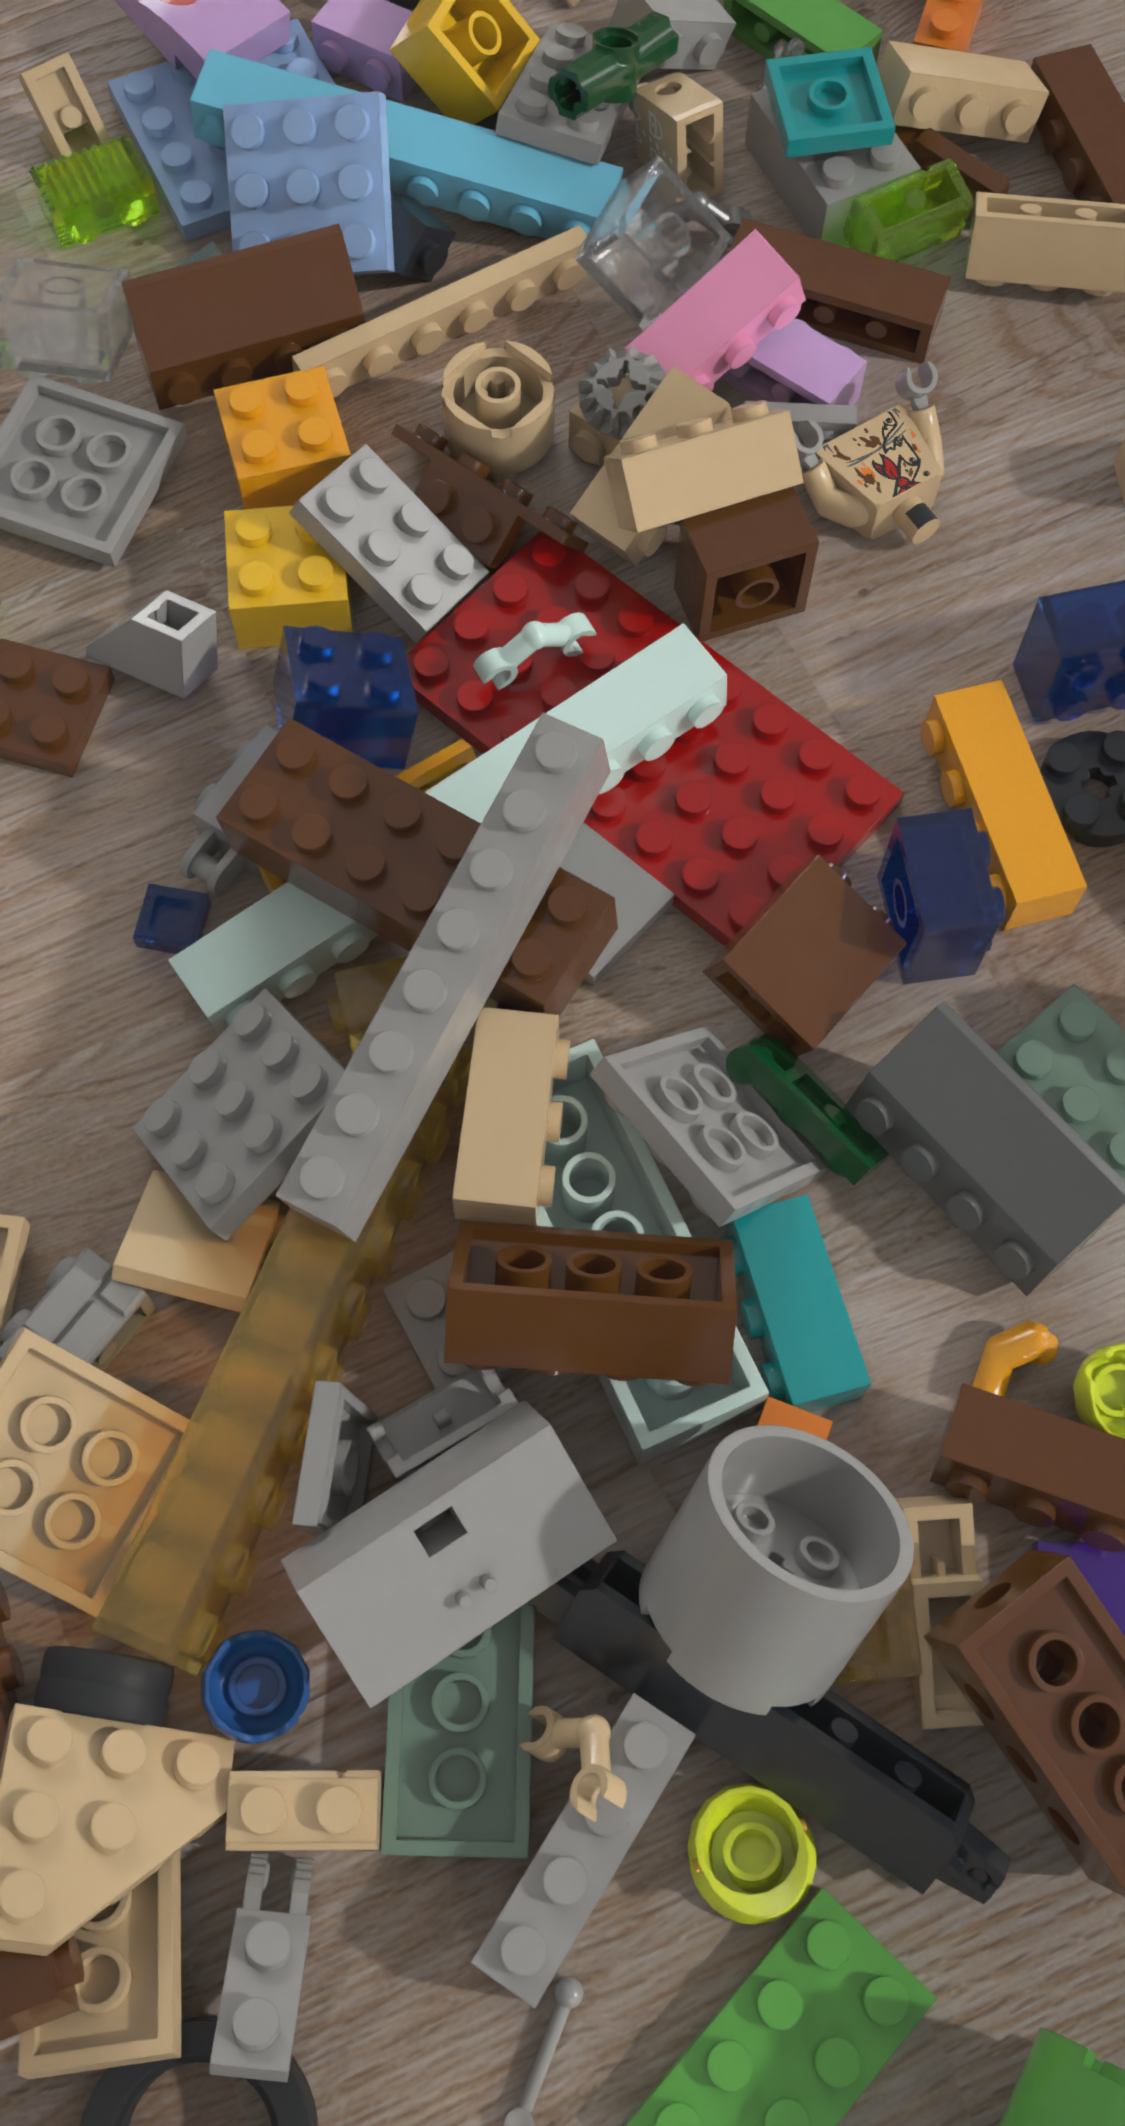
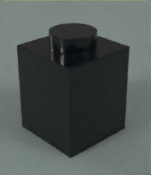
[391,192,456,281]

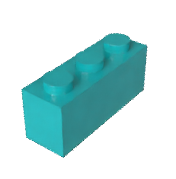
[721,1194,871,1413]

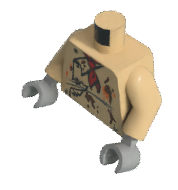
[794,361,944,544]

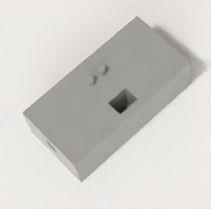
[281,1400,617,1709]

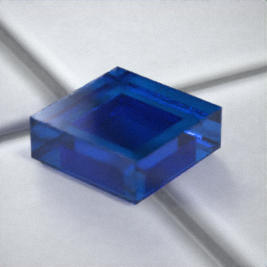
[133,883,212,954]

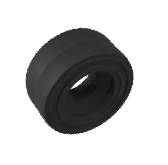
[34,1646,174,1727]

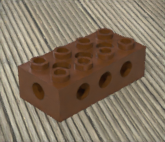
[924,1549,1125,1897]

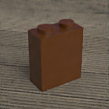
[702,855,907,1056]

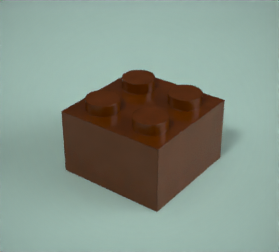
[674,486,819,641]

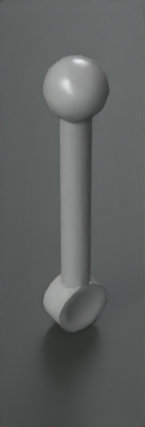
[504,1977,584,2126]

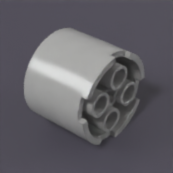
[639,1425,914,1716]

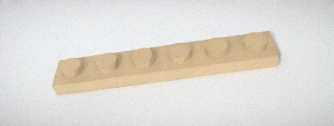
[292,225,591,398]

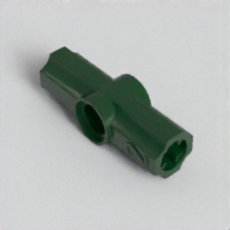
[548,11,679,121]

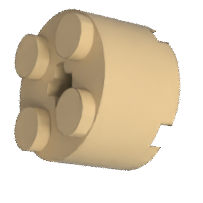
[441,340,555,482]

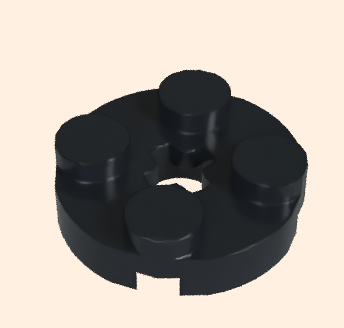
[1040,730,1125,847]

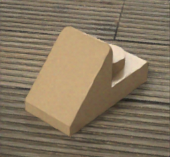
[17,52,120,182]

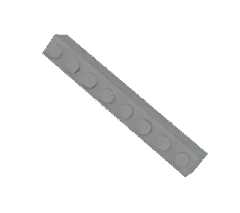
[275,712,611,1242]

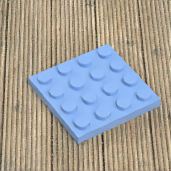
[107,18,335,242]

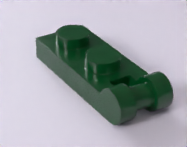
[725,1034,890,1185]

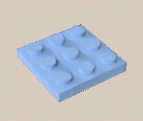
[223,91,394,275]

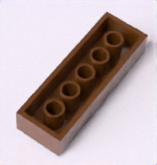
[216,718,618,1017]

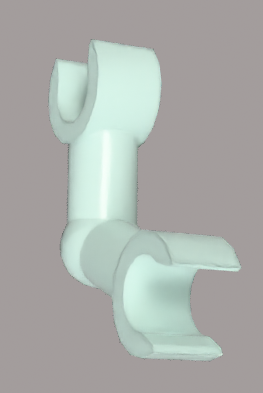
[473,612,597,690]

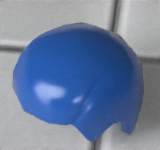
[200,1630,310,1744]

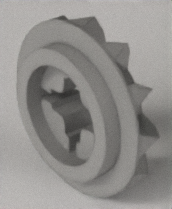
[578,345,666,437]

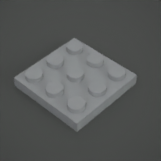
[0,374,188,568]
[132,988,345,1241]
[589,1026,828,1227]

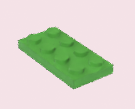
[623,1887,937,2126]

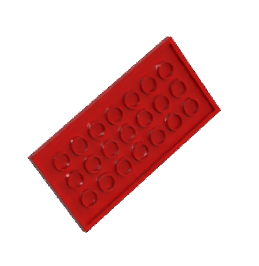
[390,531,904,946]

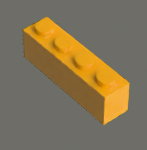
[921,679,1087,931]

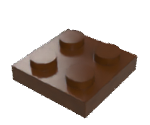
[0,638,115,777]

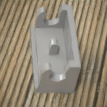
[366,1368,519,1484]

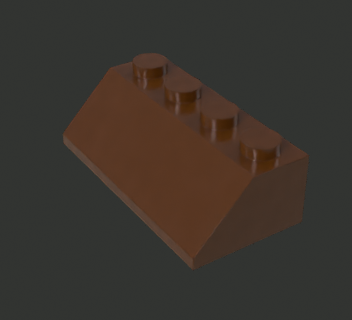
[121,223,365,410]
[444,1220,737,1386]

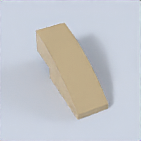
[895,1495,984,1730]

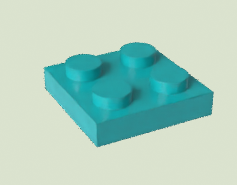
[764,47,896,158]

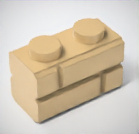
[225,1770,384,1851]

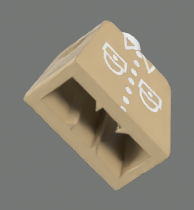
[628,73,723,202]

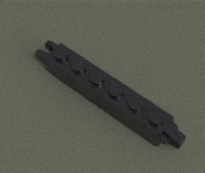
[528,1550,1012,1904]

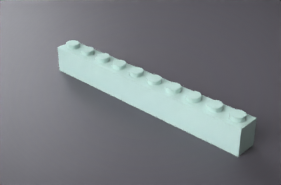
[168,623,727,1035]

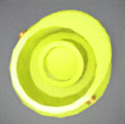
[687,1782,816,1925]

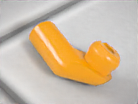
[972,1321,1059,1397]

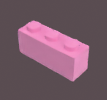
[625,229,806,391]

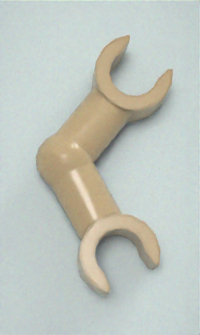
[520,1705,627,1822]

